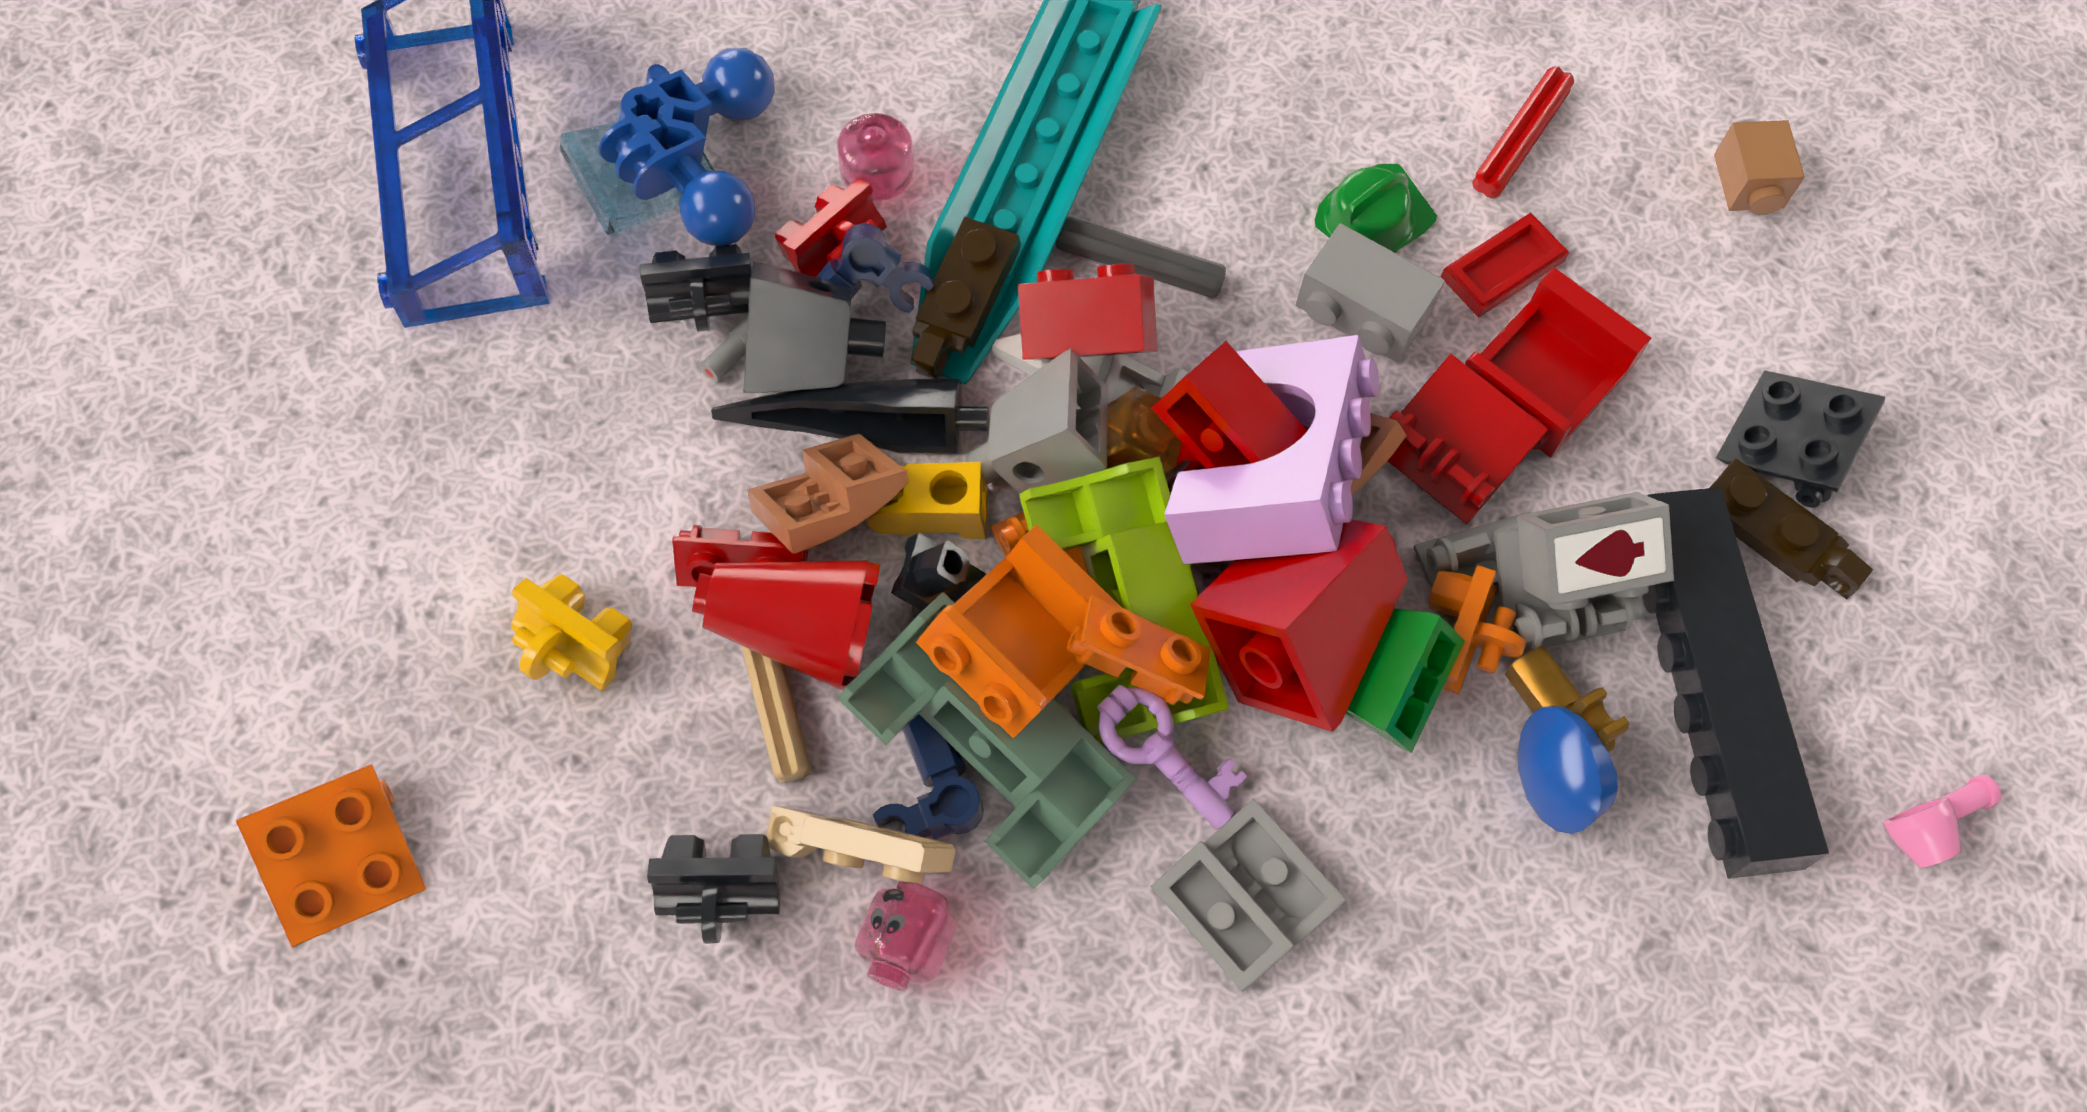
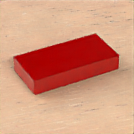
[1440,212,1569,318]

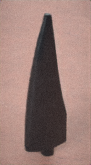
[711,379,989,454]

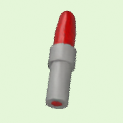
[700,318,748,382]

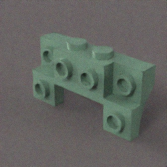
[837,592,1137,889]

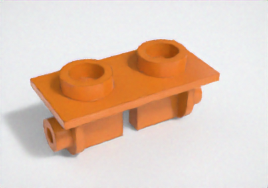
[1067,595,1211,705]

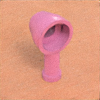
[1882,775,2001,868]

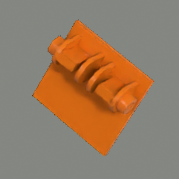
[235,764,426,947]

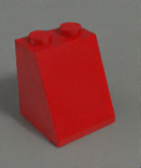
[1190,519,1408,732]

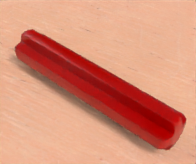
[1472,66,1574,199]

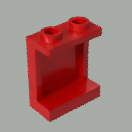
[1465,267,1652,458]

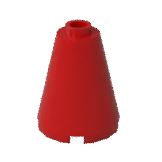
[692,560,880,690]

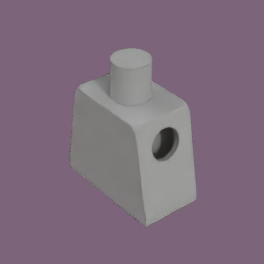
[968,348,1108,494]

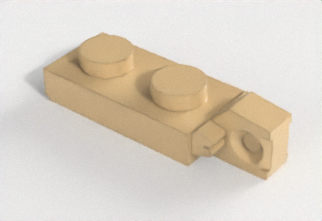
[767,806,956,883]

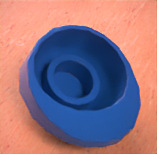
[1517,706,1618,834]

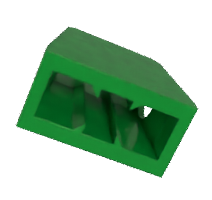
[1346,608,1465,753]

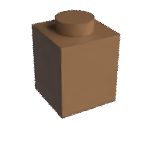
[1714,120,1805,215]

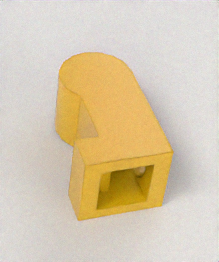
[867,462,988,540]

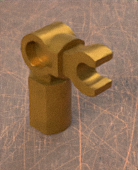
[1505,646,1629,752]

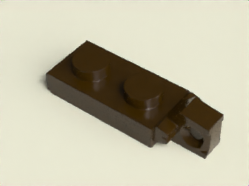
[911,216,1021,379]
[1709,457,1873,600]

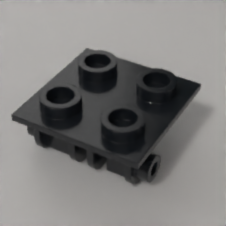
[1716,370,1885,508]

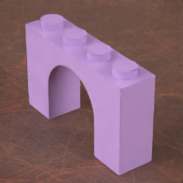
[1164,335,1379,564]

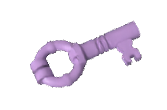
[1097,685,1248,830]

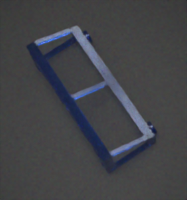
[354,0,550,328]

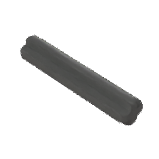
[1056,216,1226,298]

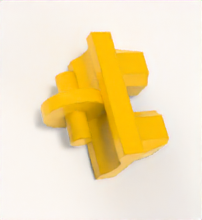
[511,573,632,691]

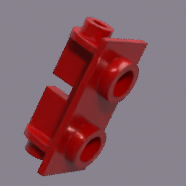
[672,525,809,587]

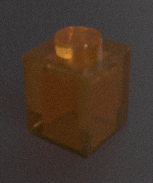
[1101,386,1182,473]

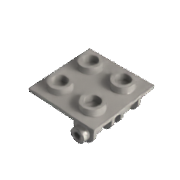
[1494,527,1642,652]

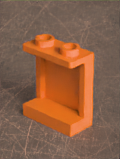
[916,524,1122,739]

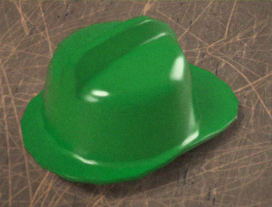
[1314,164,1438,253]

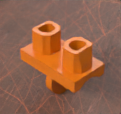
[1428,565,1526,695]

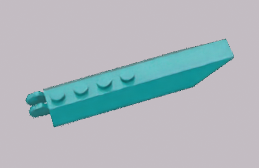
[910,0,1162,385]

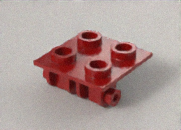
[1387,353,1548,525]

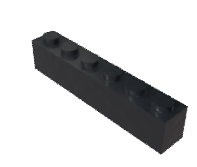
[1642,487,1829,879]

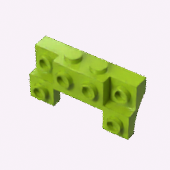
[1019,457,1229,744]

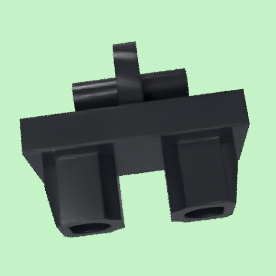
[640,244,752,332]
[891,533,987,618]
[647,834,780,944]

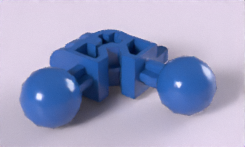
[599,48,775,247]

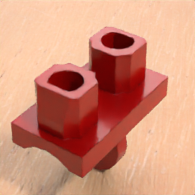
[775,178,887,277]

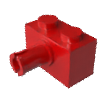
[1018,264,1158,360]
[1151,341,1308,476]

